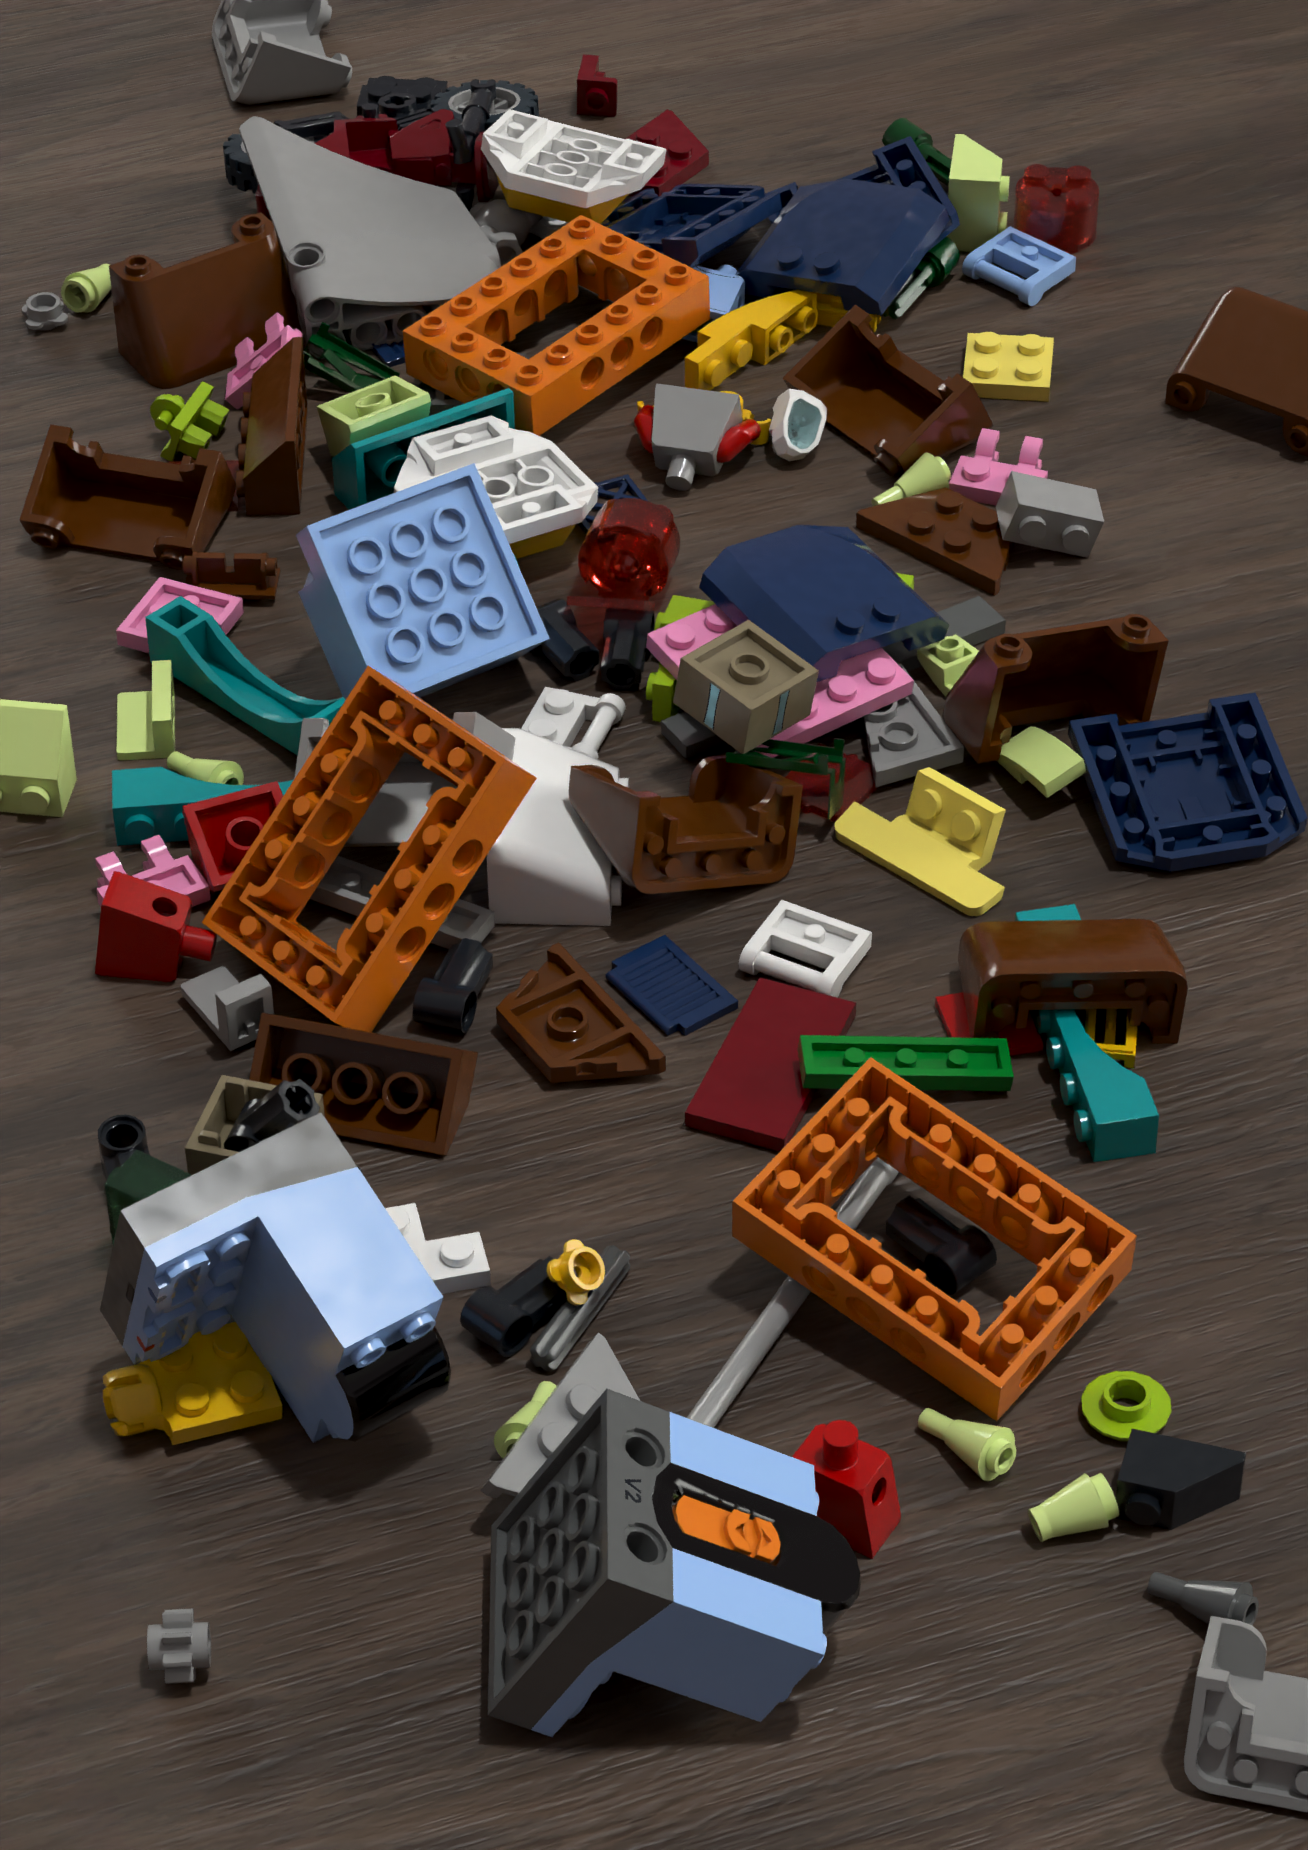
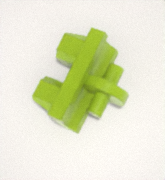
[150,381,230,462]

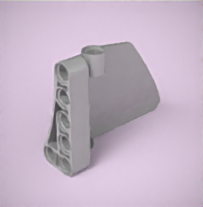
[239,116,501,359]

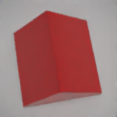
[182,781,283,892]

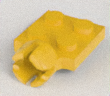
[103,1322,282,1445]

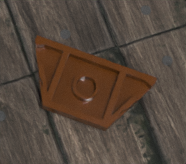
[856,487,1015,596]
[496,942,666,1083]

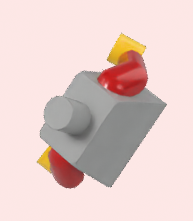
[634,383,771,491]

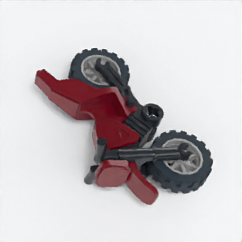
[223,79,539,220]

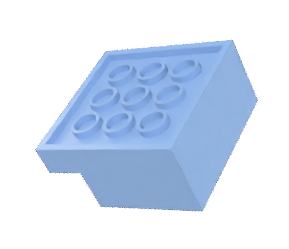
[296,463,550,699]

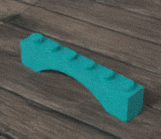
[145,596,346,756]
[112,767,293,846]
[1015,904,1159,1162]

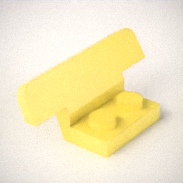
[835,767,1006,916]

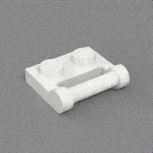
[521,687,626,759]
[739,900,872,998]

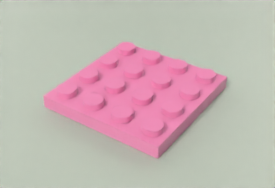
[646,604,914,758]

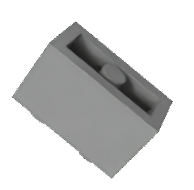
[996,471,1104,558]

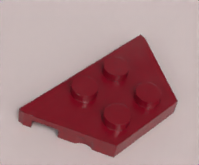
[625,109,709,197]

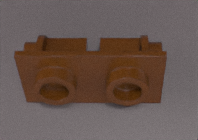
[183,551,281,600]

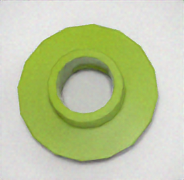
[1081,1371,1172,1441]

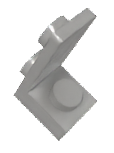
[181,966,274,1051]

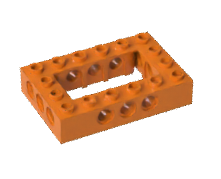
[402,215,710,436]
[202,666,537,1032]
[732,1057,1137,1422]

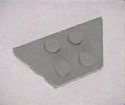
[480,1332,640,1498]

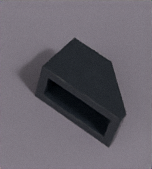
[1116,1429,1246,1530]

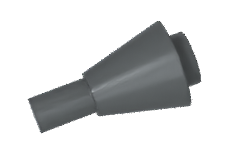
[1148,1572,1259,1626]

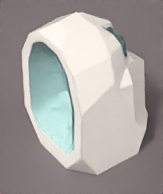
[769,389,827,461]

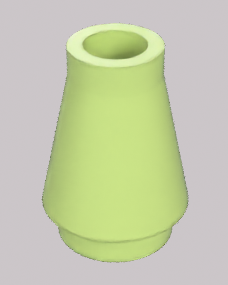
[61,264,111,313]
[1028,1473,1119,1542]

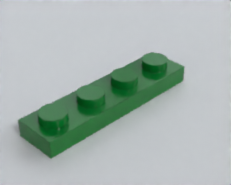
[797,1035,1014,1091]

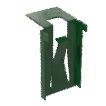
[303,322,400,393]
[726,738,846,820]

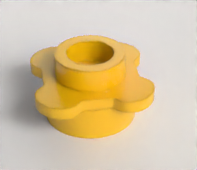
[547,1239,605,1306]

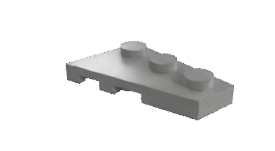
[862,664,964,787]

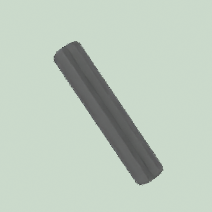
[530,1245,630,1372]

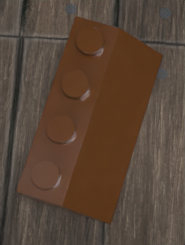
[236,337,308,515]
[249,1013,478,1155]

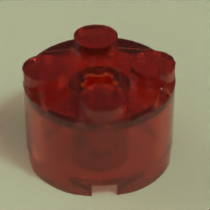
[1013,164,1099,254]
[578,498,680,606]

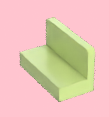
[116,660,175,761]

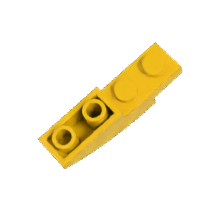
[685,290,818,391]

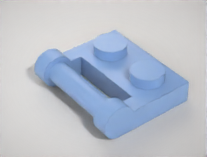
[962,226,1076,306]

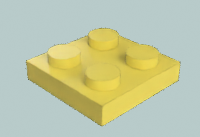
[963,332,1054,402]

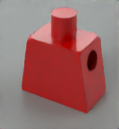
[95,871,217,982]
[792,1420,901,1559]

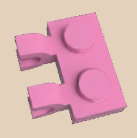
[225,312,302,410]
[949,428,1048,506]
[95,835,210,907]

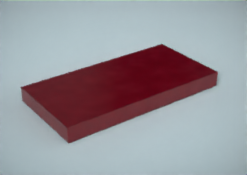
[685,977,856,1151]

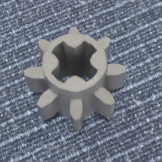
[147,1609,211,1684]

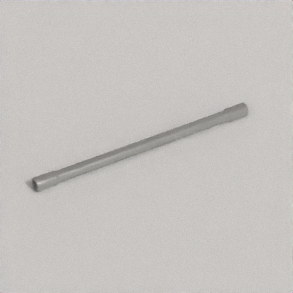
[686,1158,899,1428]

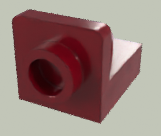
[577,54,618,117]

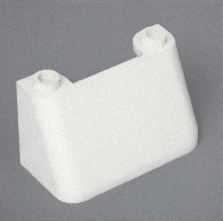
[487,728,629,926]

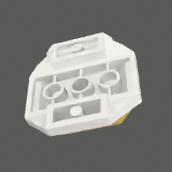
[481,109,666,224]
[394,415,598,559]

